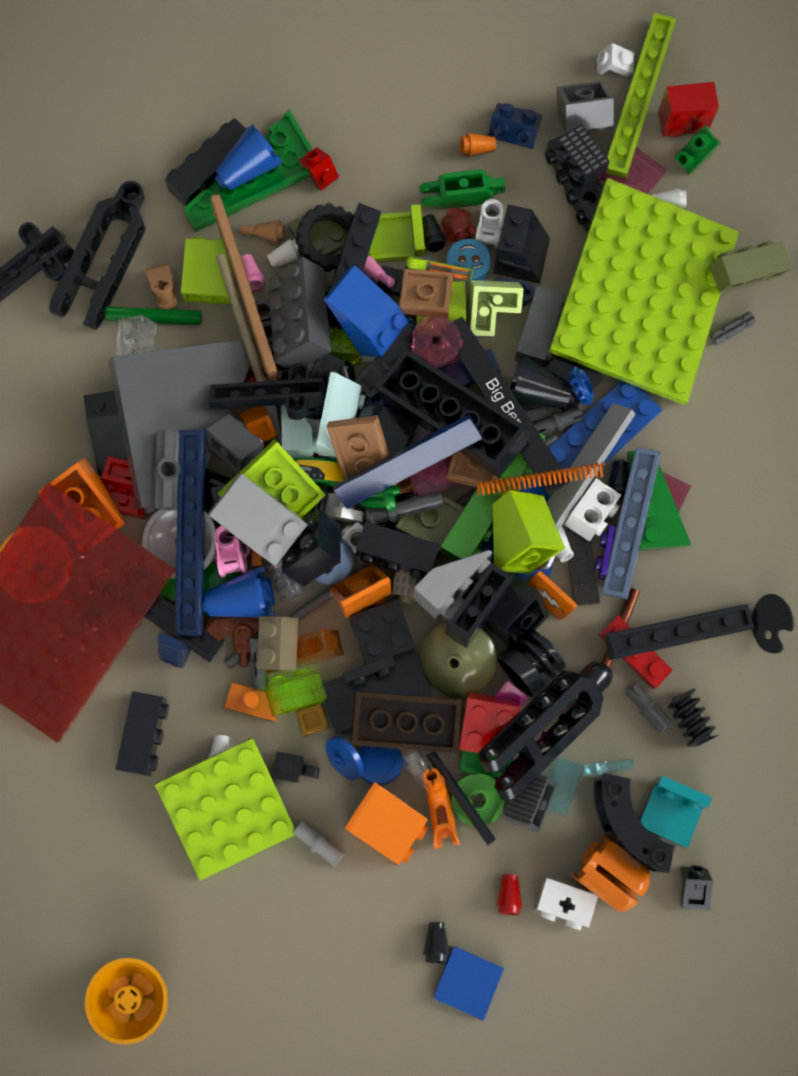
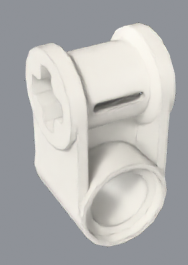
[475,199,503,249]

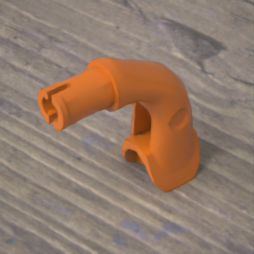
[423,768,461,850]

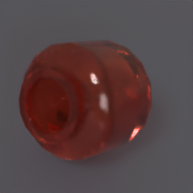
[441,207,476,243]

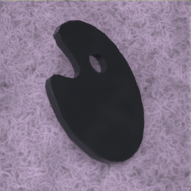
[752,594,794,654]

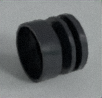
[497,627,566,698]

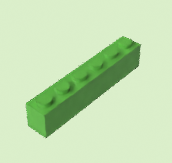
[441,433,545,561]

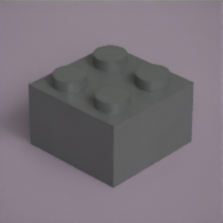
[556,80,614,132]

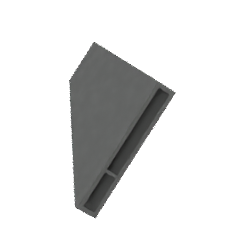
[108,338,257,513]

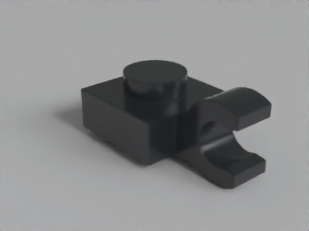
[272,752,320,783]

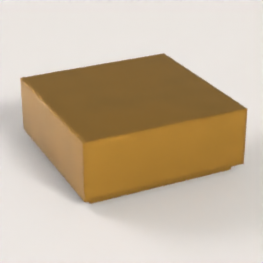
[296,703,329,737]

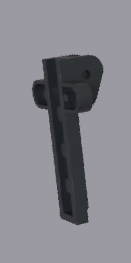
[0,222,75,302]
[208,364,326,420]

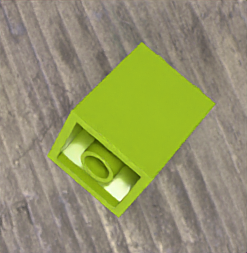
[492,490,565,574]

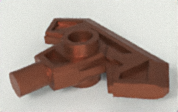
[204,615,276,667]

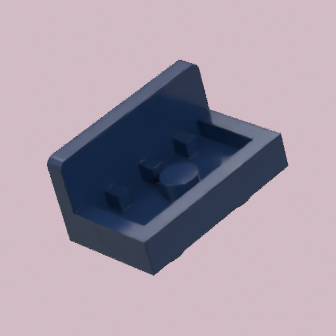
[488,103,543,149]

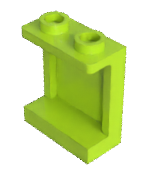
[368,204,425,263]
[181,237,233,305]

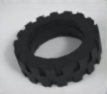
[295,204,353,272]

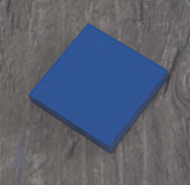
[433,946,504,1021]

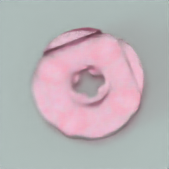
[411,316,463,368]

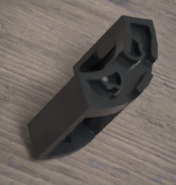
[594,773,675,873]

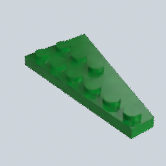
[183,109,313,232]

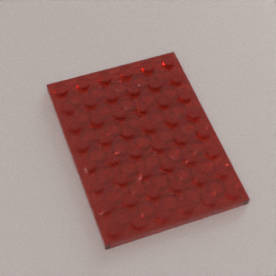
[0,483,176,743]

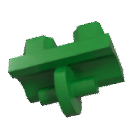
[675,125,721,174]

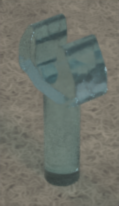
[584,759,634,776]

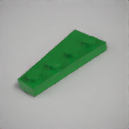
[627,449,691,551]

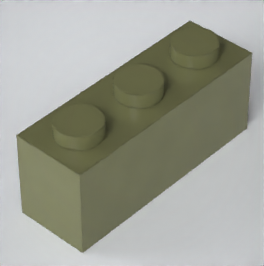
[710,241,792,293]

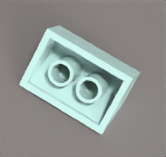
[316,372,366,461]

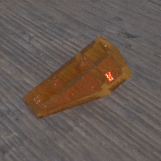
[267,629,344,674]

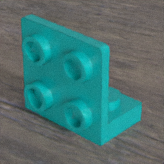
[640,776,713,847]

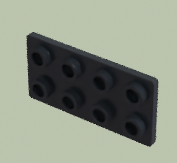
[319,651,433,734]

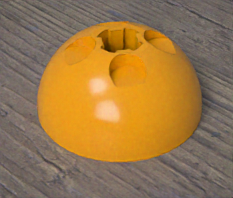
[85,958,168,1044]

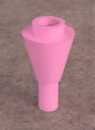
[363,256,395,288]

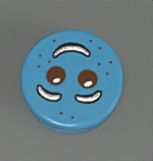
[446,239,491,281]

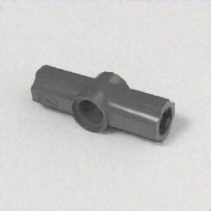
[152,430,180,510]

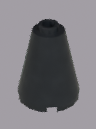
[510,356,576,408]

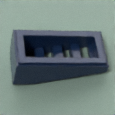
[157,633,191,668]

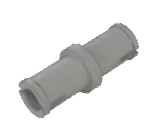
[293,821,345,867]

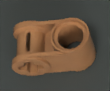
[145,263,178,310]

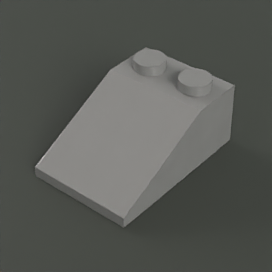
[208,473,307,566]

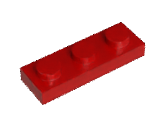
[598,616,673,689]

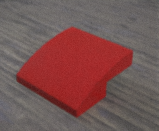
[101,456,147,519]

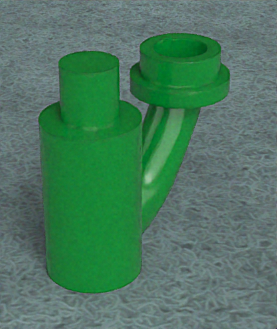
[360,485,401,512]

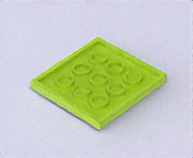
[155,737,295,881]

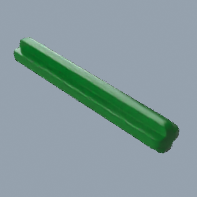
[105,306,202,325]

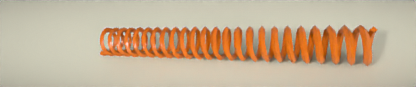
[477,462,605,496]

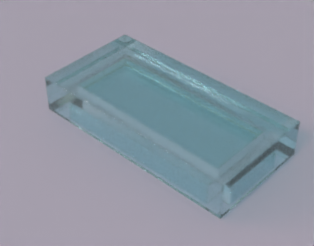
[547,757,584,816]

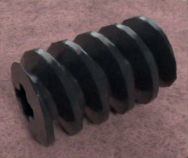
[667,688,719,747]

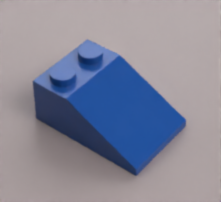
[324,265,408,357]

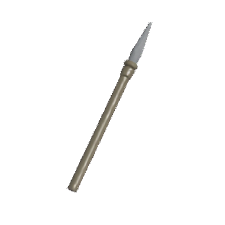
[216,254,282,443]

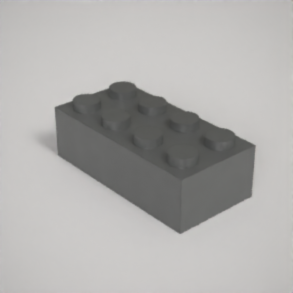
[268,257,331,369]

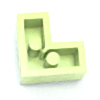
[467,280,524,336]

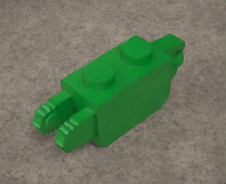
[419,169,506,209]

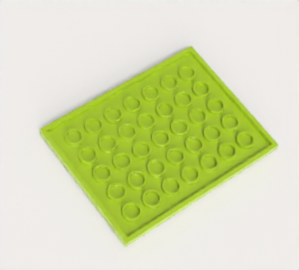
[548,178,739,405]

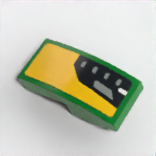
[293,458,344,487]

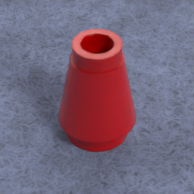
[496,874,523,915]

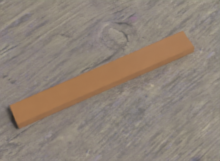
[211,194,278,381]

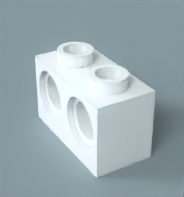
[564,478,621,542]

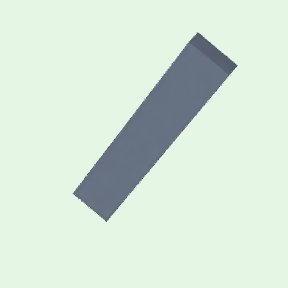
[601,447,661,600]

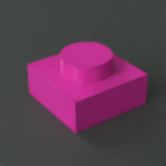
[494,679,528,706]

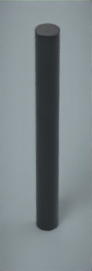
[426,752,496,846]

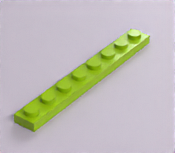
[606,13,676,179]

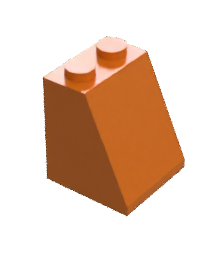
[345,782,429,865]

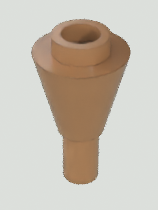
[240,219,286,244]

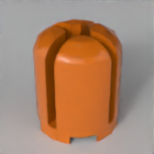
[572,834,650,912]

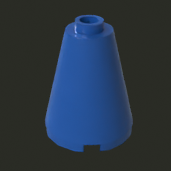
[215,124,283,190]
[203,566,275,618]

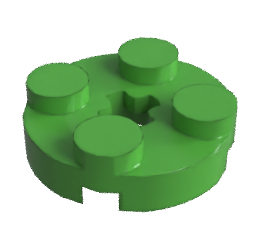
[451,774,504,827]

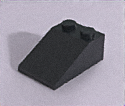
[83,390,127,475]

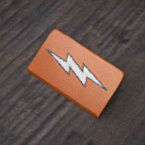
[526,571,577,620]

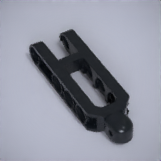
[49,181,146,330]
[478,661,613,800]

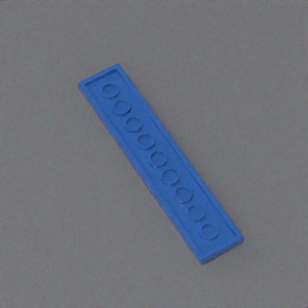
[480,381,663,563]

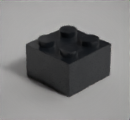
[282,509,341,587]
[349,599,416,664]

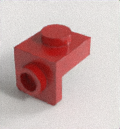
[299,147,339,191]

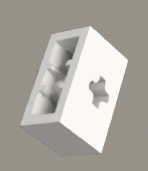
[535,878,598,931]

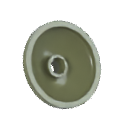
[420,621,497,697]

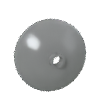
[142,509,217,579]

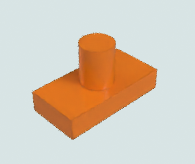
[224,683,282,722]

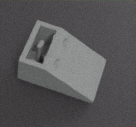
[413,550,492,619]

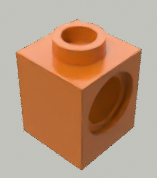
[239,406,277,442]

